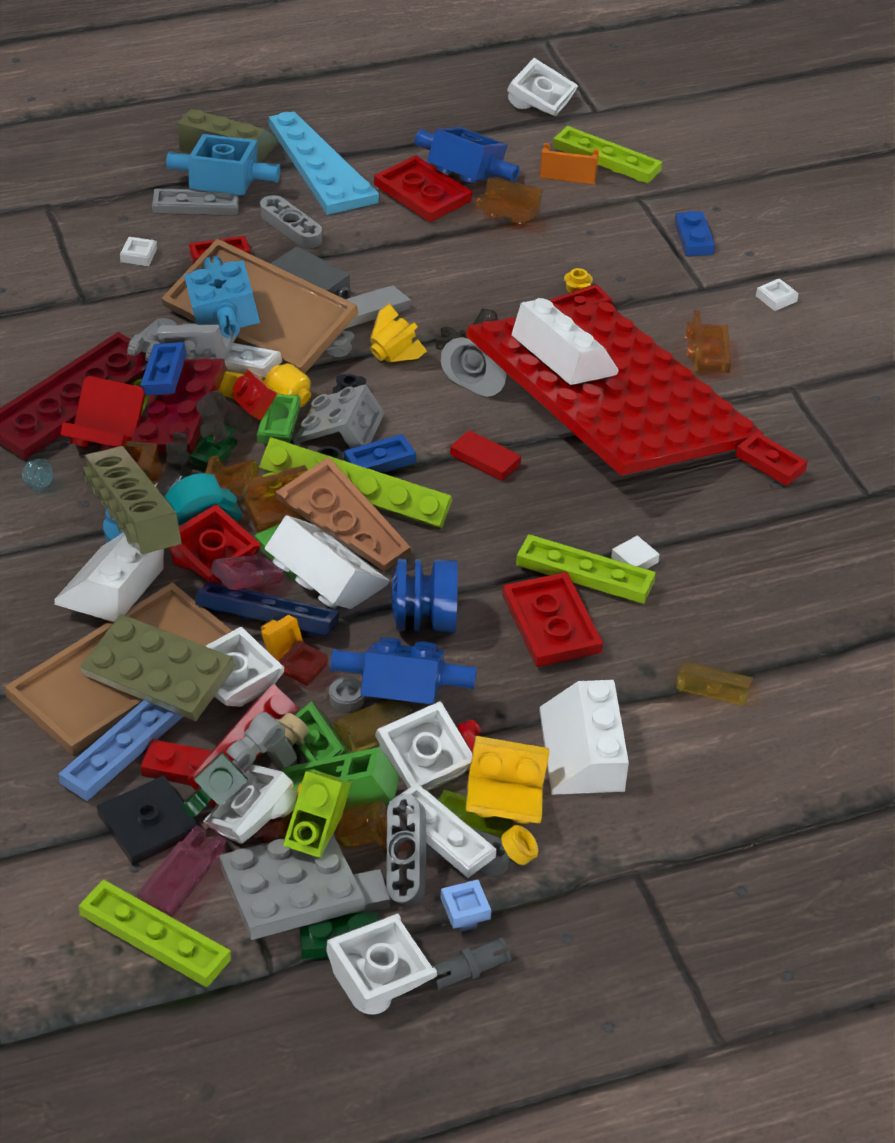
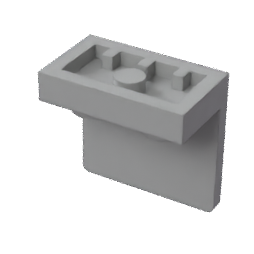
[156,323,237,362]
[296,384,385,449]

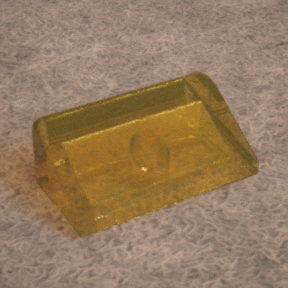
[676,661,753,706]
[333,699,414,752]

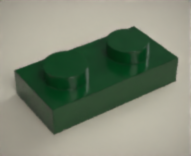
[299,911,379,959]

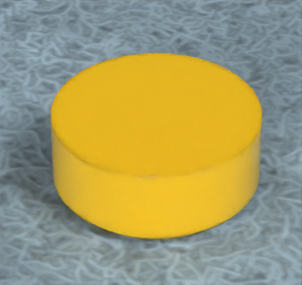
[501,825,538,865]

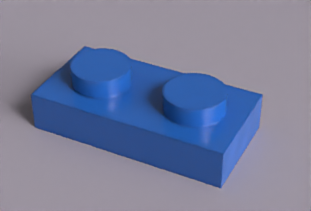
[674,211,715,256]
[140,342,187,395]
[344,434,416,473]

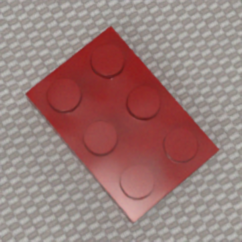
[374,155,472,223]
[502,572,603,667]

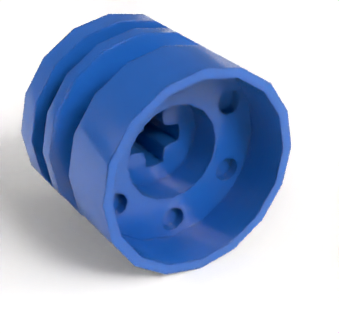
[392,559,458,633]

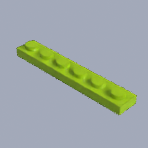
[259,437,453,529]

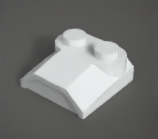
[507,58,578,116]
[206,627,284,707]
[375,701,472,791]
[203,764,297,844]
[326,914,437,1014]

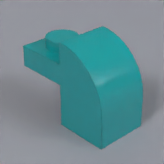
[164,473,243,527]

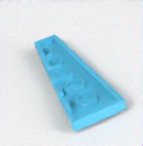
[269,111,379,215]

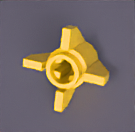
[370,303,427,362]

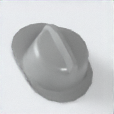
[441,337,507,397]

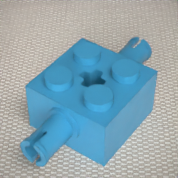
[166,134,280,196]
[184,256,260,338]

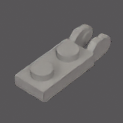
[127,318,177,361]

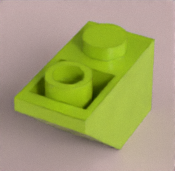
[283,771,352,858]

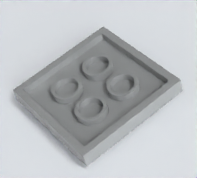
[219,835,365,940]

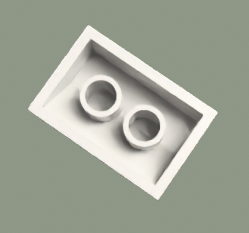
[512,298,618,385]
[264,515,390,609]
[55,532,164,622]
[539,680,629,795]

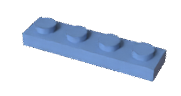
[58,700,184,801]

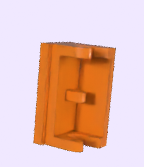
[540,143,599,185]

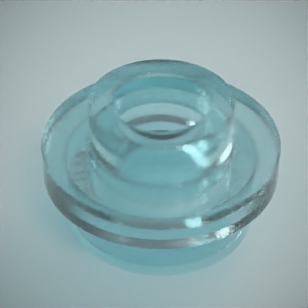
[22,459,53,492]

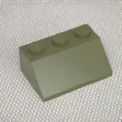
[178,109,278,163]

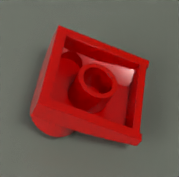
[168,504,261,582]

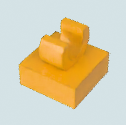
[261,615,305,663]

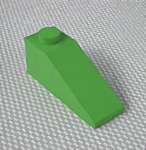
[282,747,400,811]

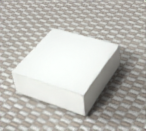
[120,237,157,266]
[756,278,799,311]
[611,535,660,569]

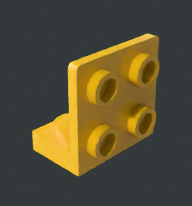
[466,736,549,824]

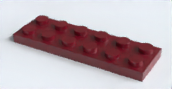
[0,332,148,460]

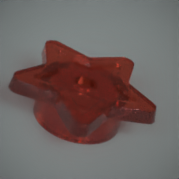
[253,812,293,843]

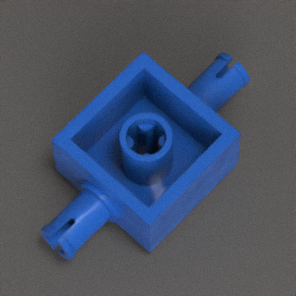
[414,127,520,183]
[330,637,477,704]

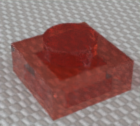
[278,641,328,686]

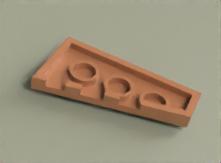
[276,457,411,572]

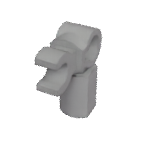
[226,712,297,772]

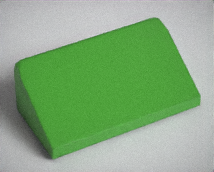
[295,701,352,762]

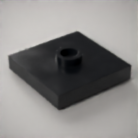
[97,776,201,865]

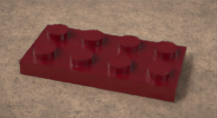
[129,358,227,454]

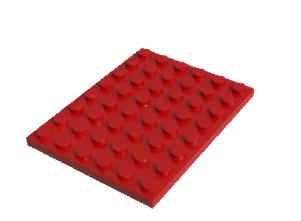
[466,302,764,475]

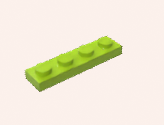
[553,126,662,184]
[516,534,656,604]
[79,879,231,987]

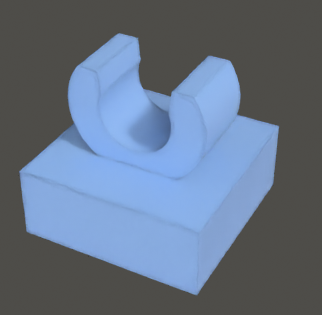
[441,880,491,932]

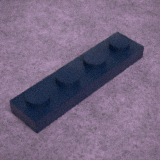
[195,581,340,636]

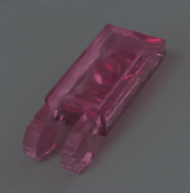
[136,826,227,917]

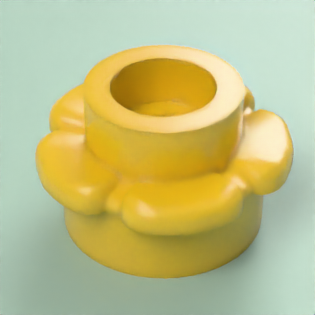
[564,268,593,293]

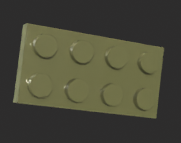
[80,614,236,721]

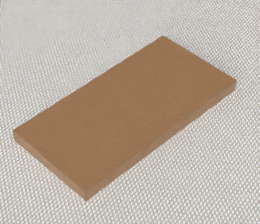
[161,239,359,373]
[4,582,232,756]

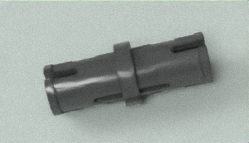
[431,937,511,991]

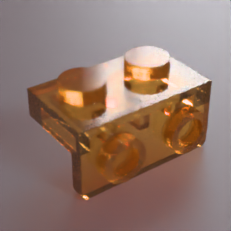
[475,177,543,224]
[686,310,731,373]
[243,465,308,533]

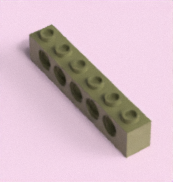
[82,446,182,555]

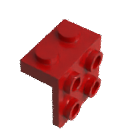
[60,376,146,451]

